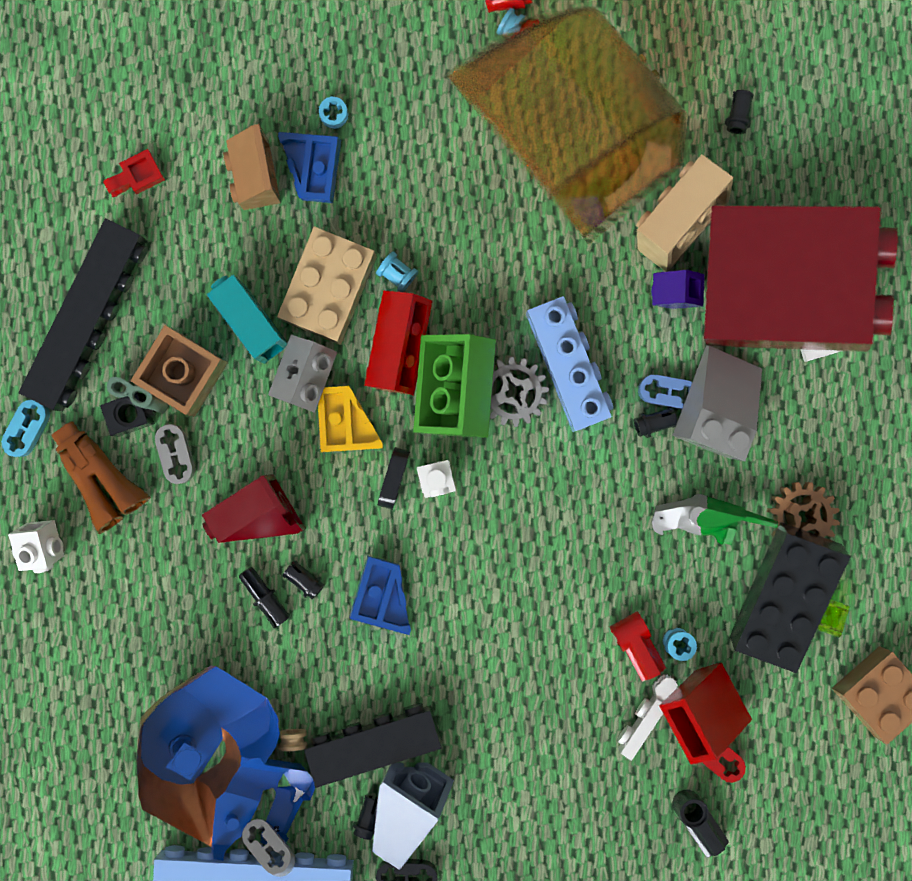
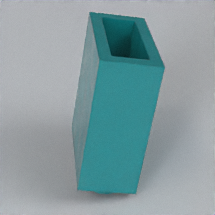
[206,275,288,364]

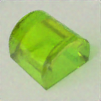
[817,599,850,637]

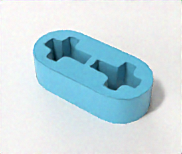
[1,400,50,457]

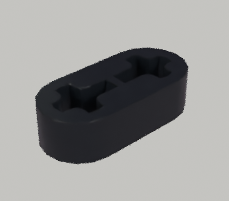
[377,447,410,510]
[376,859,438,881]

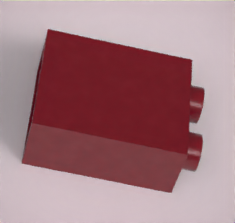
[704,206,898,352]

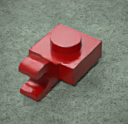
[103,149,165,198]

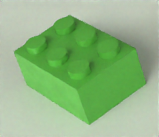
[413,334,496,438]

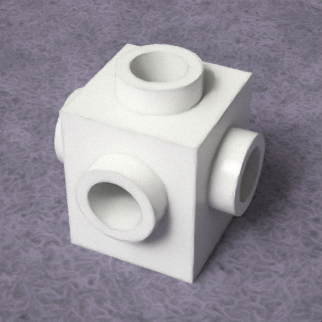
[8,520,64,573]

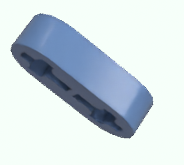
[638,375,692,410]

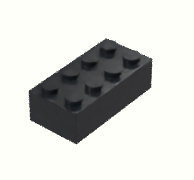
[730,522,851,673]

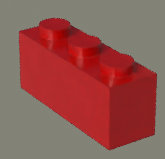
[364,290,433,396]

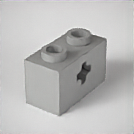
[268,335,337,413]

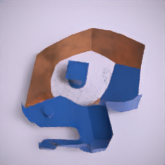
[137,666,315,861]

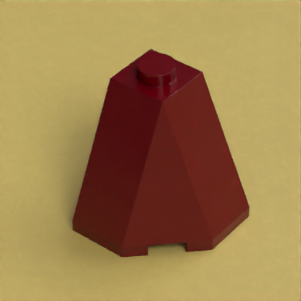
[202,474,306,543]

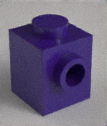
[651,270,705,309]

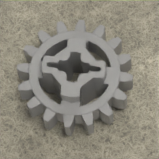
[490,357,549,427]

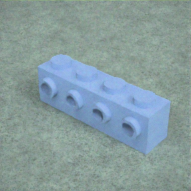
[526,296,614,432]

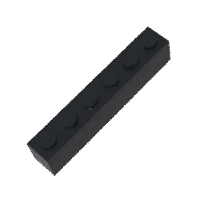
[18,218,148,412]

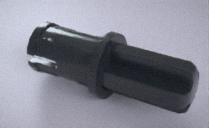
[239,567,290,628]

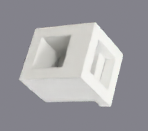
[417,460,456,498]

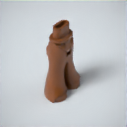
[52,421,151,534]

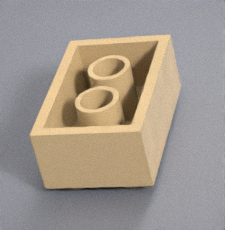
[636,154,733,272]
[277,226,377,345]

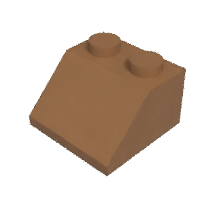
[223,124,281,210]

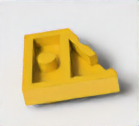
[318,386,383,452]

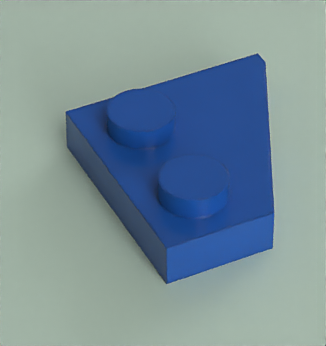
[278,132,341,203]
[349,555,411,635]

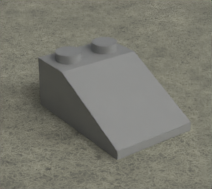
[672,345,762,461]

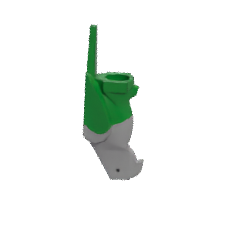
[652,494,778,545]

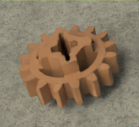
[766,482,840,538]

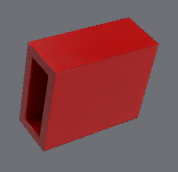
[659,662,752,765]

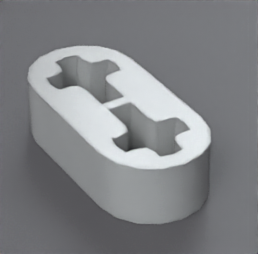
[155,424,195,484]
[242,819,295,877]

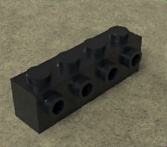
[304,703,442,788]

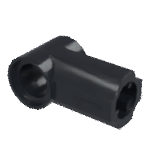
[673,790,729,858]

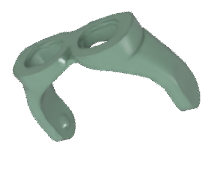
[107,377,169,414]

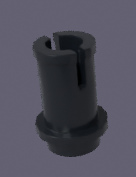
[725,90,754,134]
[634,407,677,438]
[282,560,325,600]
[353,794,378,840]

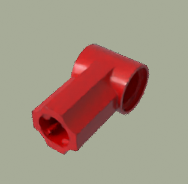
[609,611,667,682]

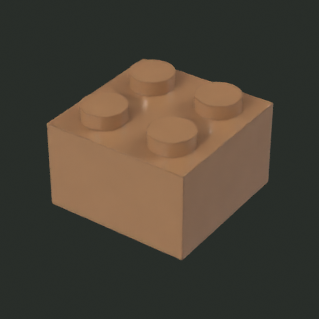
[130,325,228,417]
[832,646,912,745]

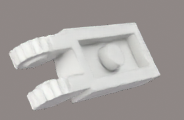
[617,674,678,761]

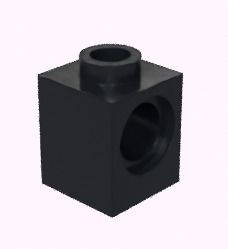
[100,393,156,437]

